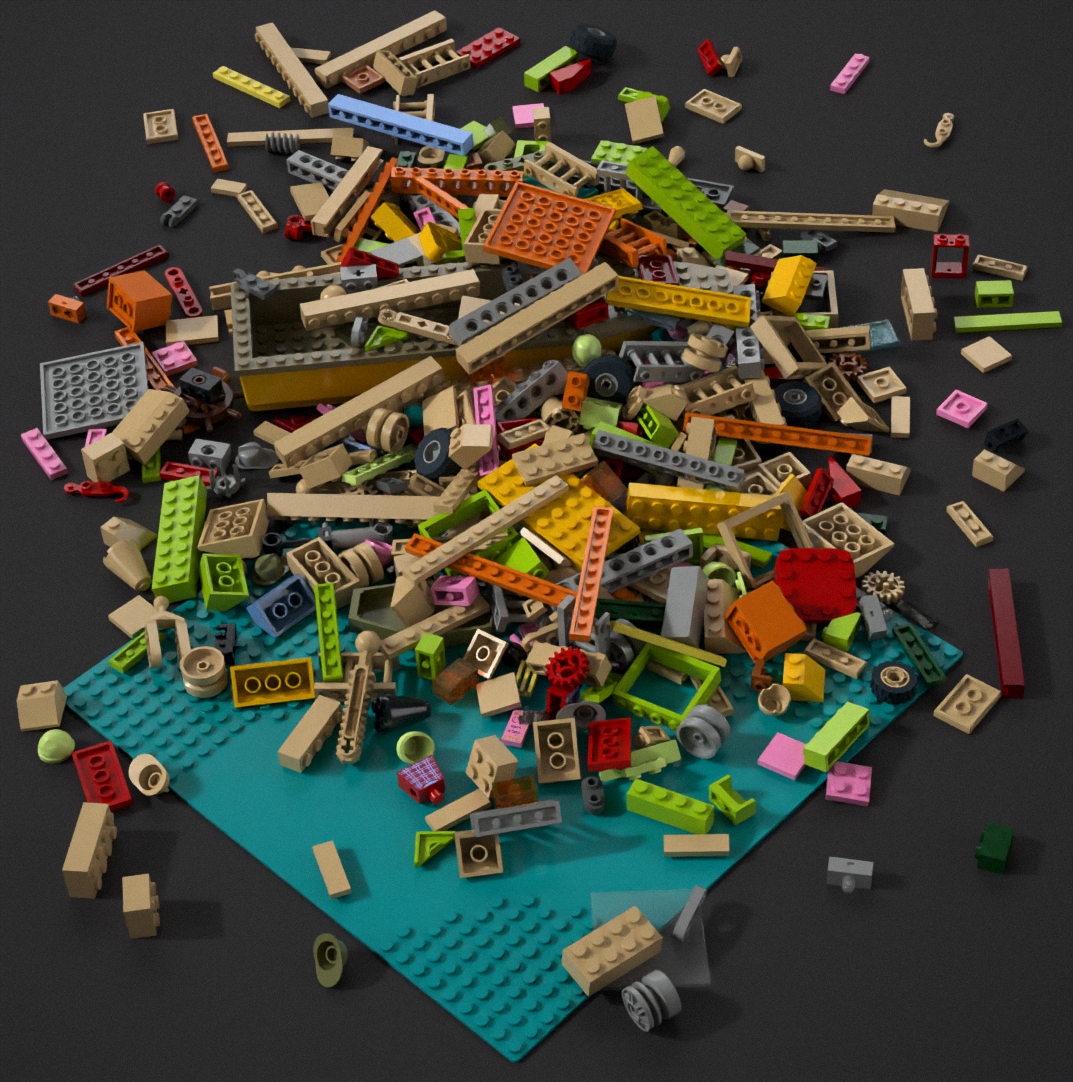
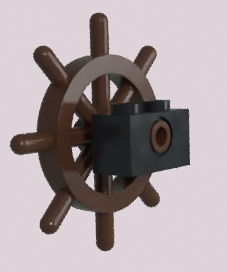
[164,367,245,433]

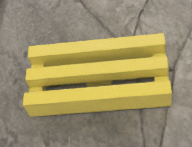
[516,660,539,697]

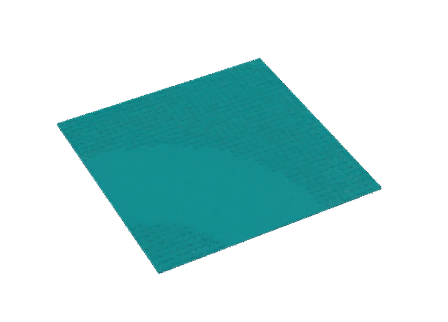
[63,411,963,1063]

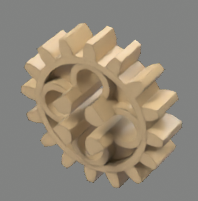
[861,571,905,605]

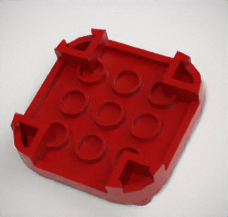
[774,548,857,623]

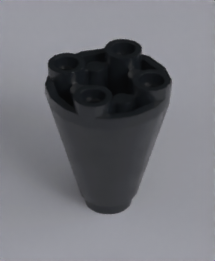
[371,694,431,735]

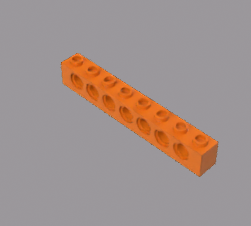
[391,167,524,197]

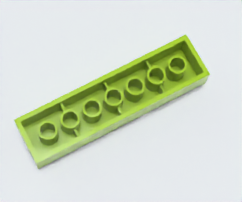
[625,146,746,260]
[152,475,207,603]

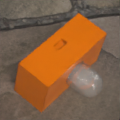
[48,294,87,324]

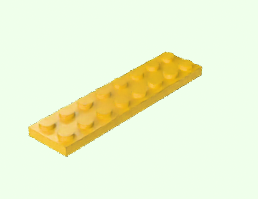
[606,276,751,328]

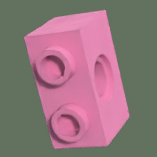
[430,576,480,606]

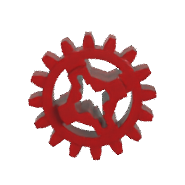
[545,646,590,690]

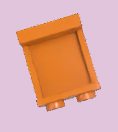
[562,371,590,415]

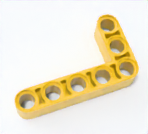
[418,222,462,263]

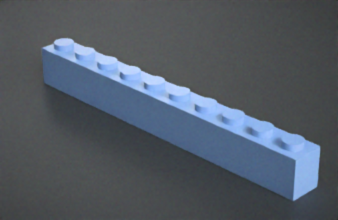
[328,94,474,156]

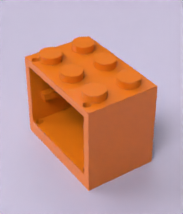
[106,270,172,332]
[724,580,807,663]

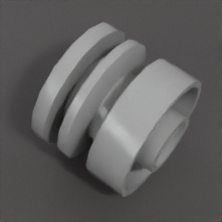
[622,970,681,1032]

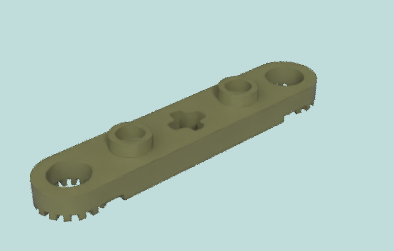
[484,150,553,171]

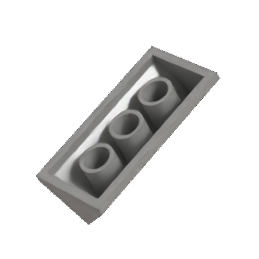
[661,566,709,648]

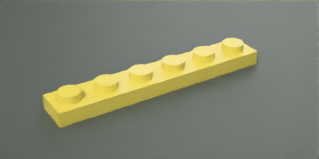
[213,66,290,108]

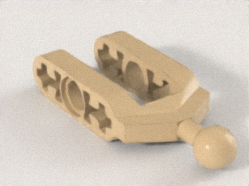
[144,596,191,669]

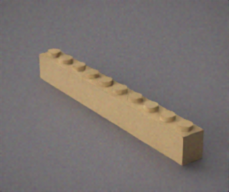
[315,10,447,89]
[255,22,329,118]
[455,262,619,375]
[300,269,480,331]
[273,356,445,468]
[267,493,440,523]

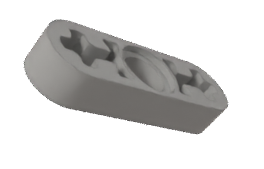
[672,885,707,942]

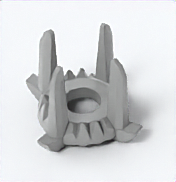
[206,460,246,499]

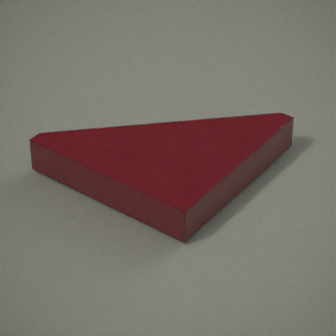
[274,414,321,433]

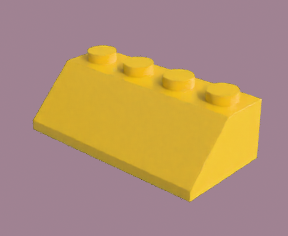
[761,255,817,317]
[230,657,315,707]

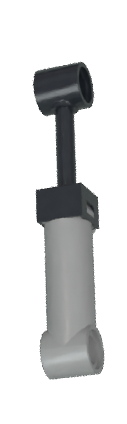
[262,518,394,558]

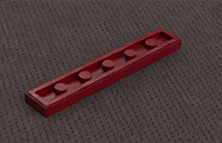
[73,244,169,297]
[724,250,826,273]

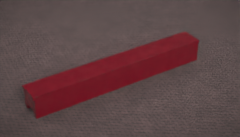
[987,568,1025,699]

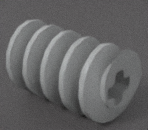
[265,133,300,154]

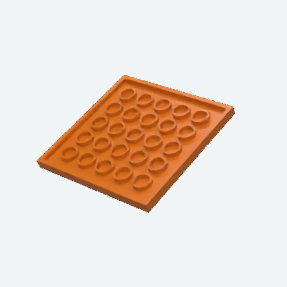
[483,181,616,274]

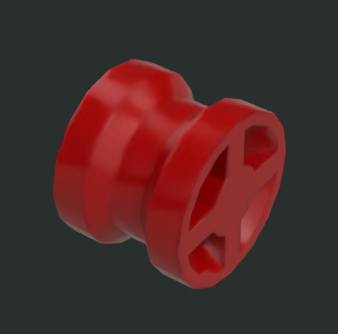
[155,182,175,202]
[285,222,303,241]

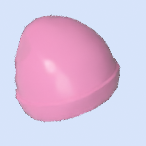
[365,539,393,567]

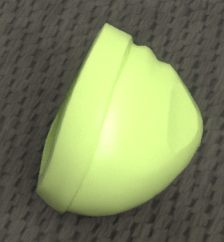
[572,334,602,367]
[702,562,736,586]
[38,729,75,764]
[396,731,435,764]

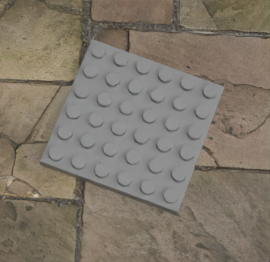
[40,342,149,440]

